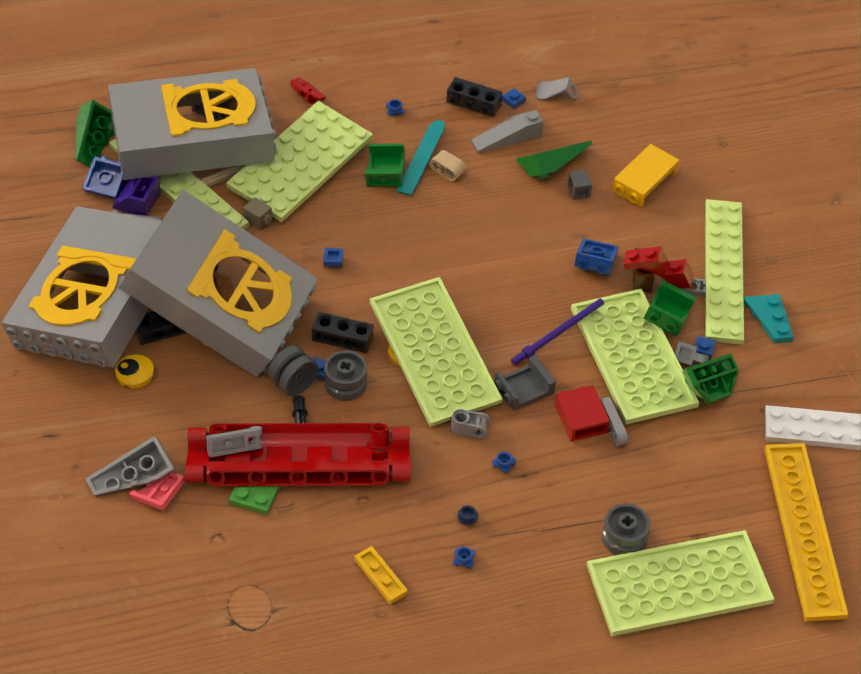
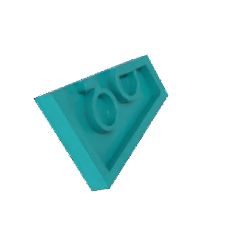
[743,294,794,343]

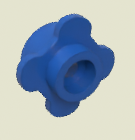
[386,99,404,116]
[492,452,516,473]
[453,547,475,568]

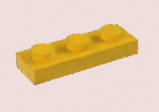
[354,546,408,605]

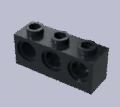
[447,77,503,117]
[135,311,187,346]
[312,312,374,354]

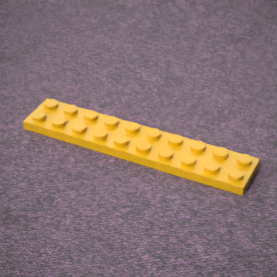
[764,443,848,622]

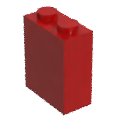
[555,385,610,442]

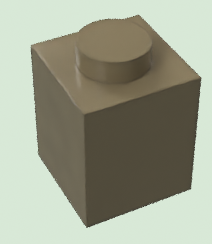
[243,197,272,230]

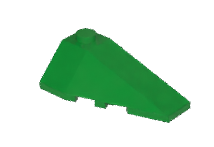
[75,99,115,168]
[516,140,592,179]

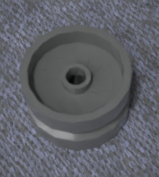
[268,345,318,396]
[324,351,367,401]
[602,503,650,555]

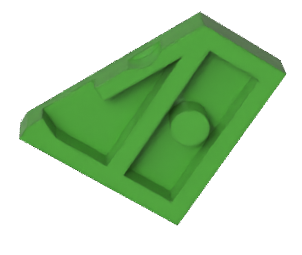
[229,486,281,515]

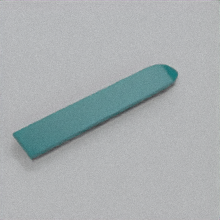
[397,120,445,196]

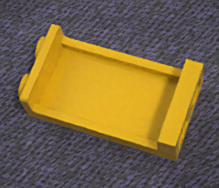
[612,144,680,207]

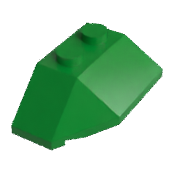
[682,353,739,404]

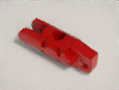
[290,77,326,105]

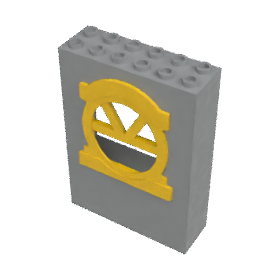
[108,68,277,180]
[118,190,318,377]
[1,206,162,368]

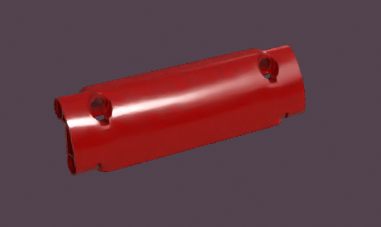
[185,423,411,486]

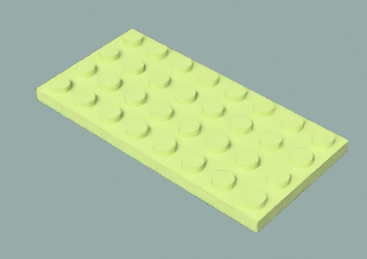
[226,101,373,222]
[369,277,503,427]
[571,289,699,425]
[587,530,774,637]

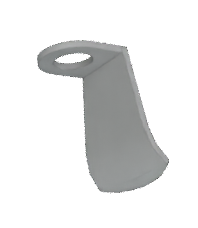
[536,77,578,100]

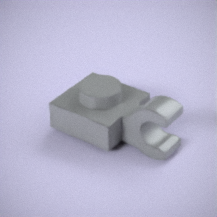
[675,341,709,365]

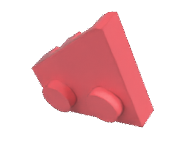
[129,472,185,511]

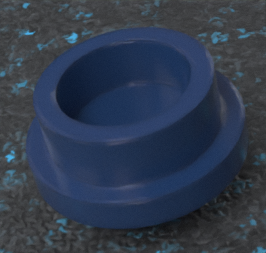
[457,505,478,525]

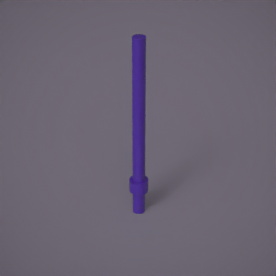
[511,298,604,365]

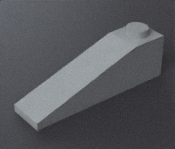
[471,110,544,153]
[85,436,175,496]

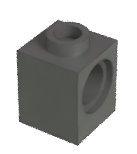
[568,170,592,200]

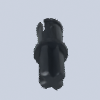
[292,395,308,423]

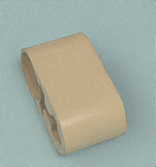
[429,150,467,182]

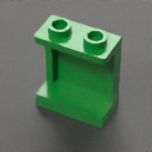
[365,143,405,187]
[643,280,697,336]

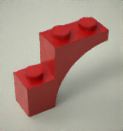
[623,246,693,289]

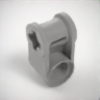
[451,409,490,439]

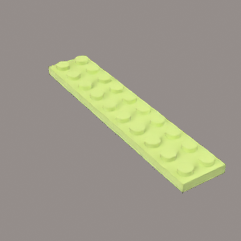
[109,138,249,230]
[705,199,744,345]

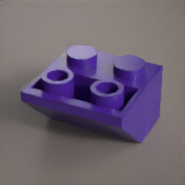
[113,176,161,216]

